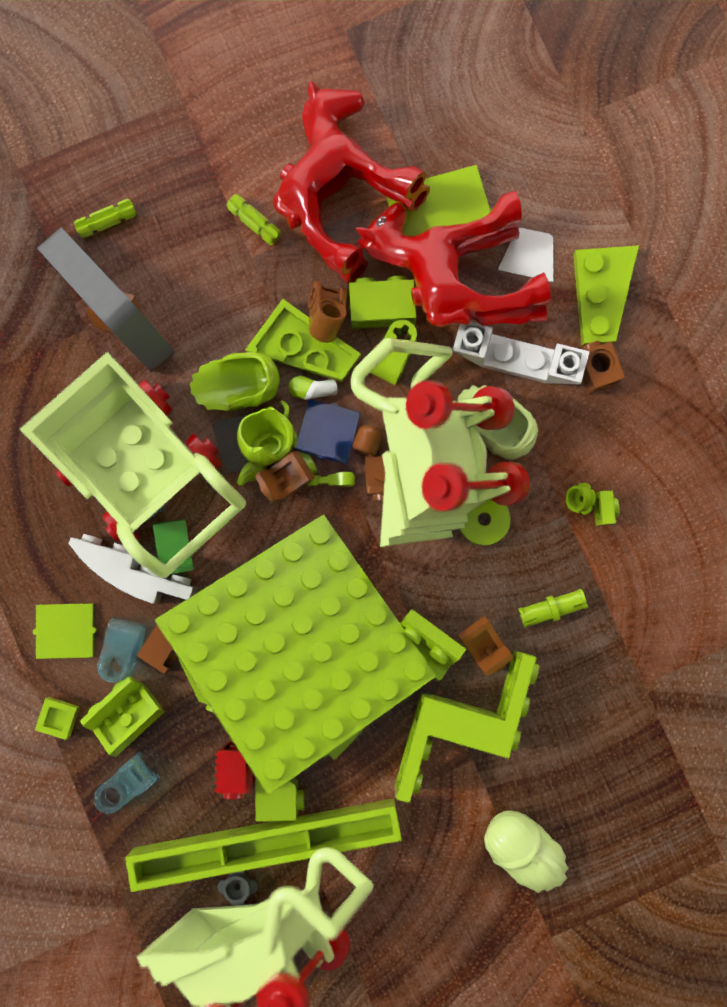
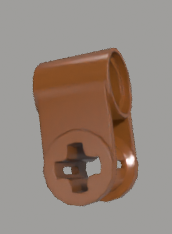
[308,281,347,343]

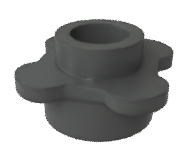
[217,871,258,906]

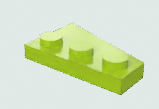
[573,245,639,346]
[245,299,361,382]

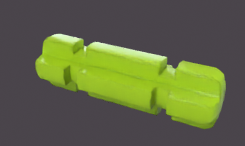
[226,194,281,245]
[74,199,136,238]

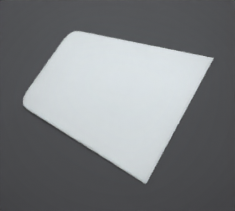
[498,228,553,282]

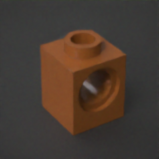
[581,341,625,394]

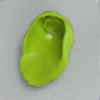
[190,351,280,411]

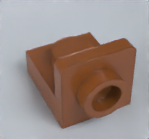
[365,456,385,502]

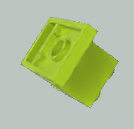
[394,650,539,803]

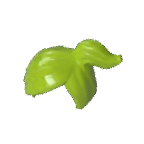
[237,406,295,486]

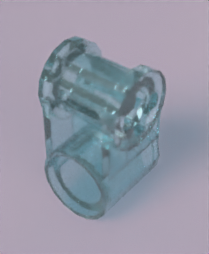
[97,616,146,682]
[94,751,161,814]

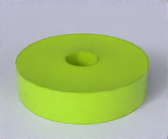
[459,499,511,546]

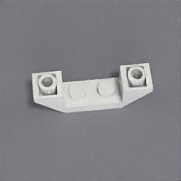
[452,322,589,384]

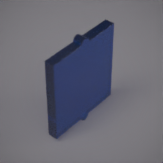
[295,399,360,464]

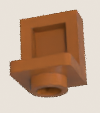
[255,450,315,503]
[457,616,514,676]

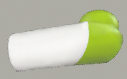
[288,376,337,400]

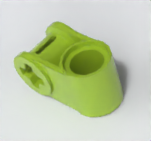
[370,319,417,385]

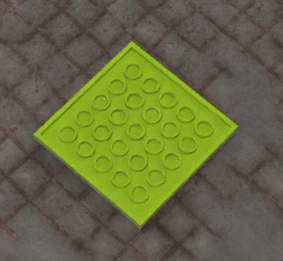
[155,514,436,795]

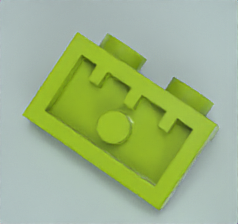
[400,609,466,681]

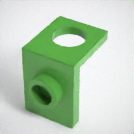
[153,518,194,574]

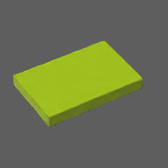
[386,165,490,236]

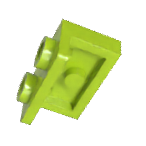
[80,676,165,757]

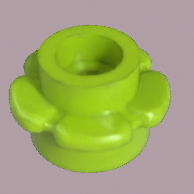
[566,483,596,515]

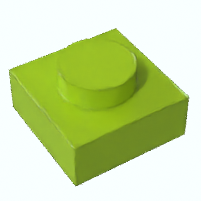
[594,491,620,526]
[35,697,80,740]

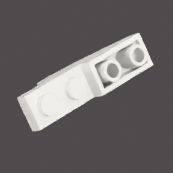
[69,534,198,604]

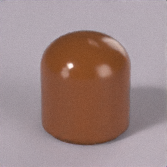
[352,425,383,457]

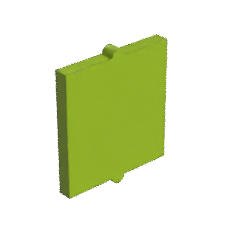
[33,603,98,659]

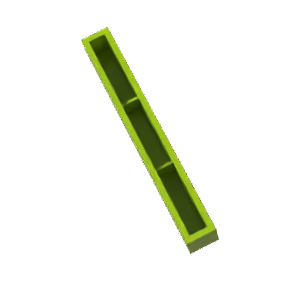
[125,798,402,892]

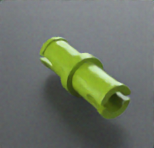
[518,589,588,628]

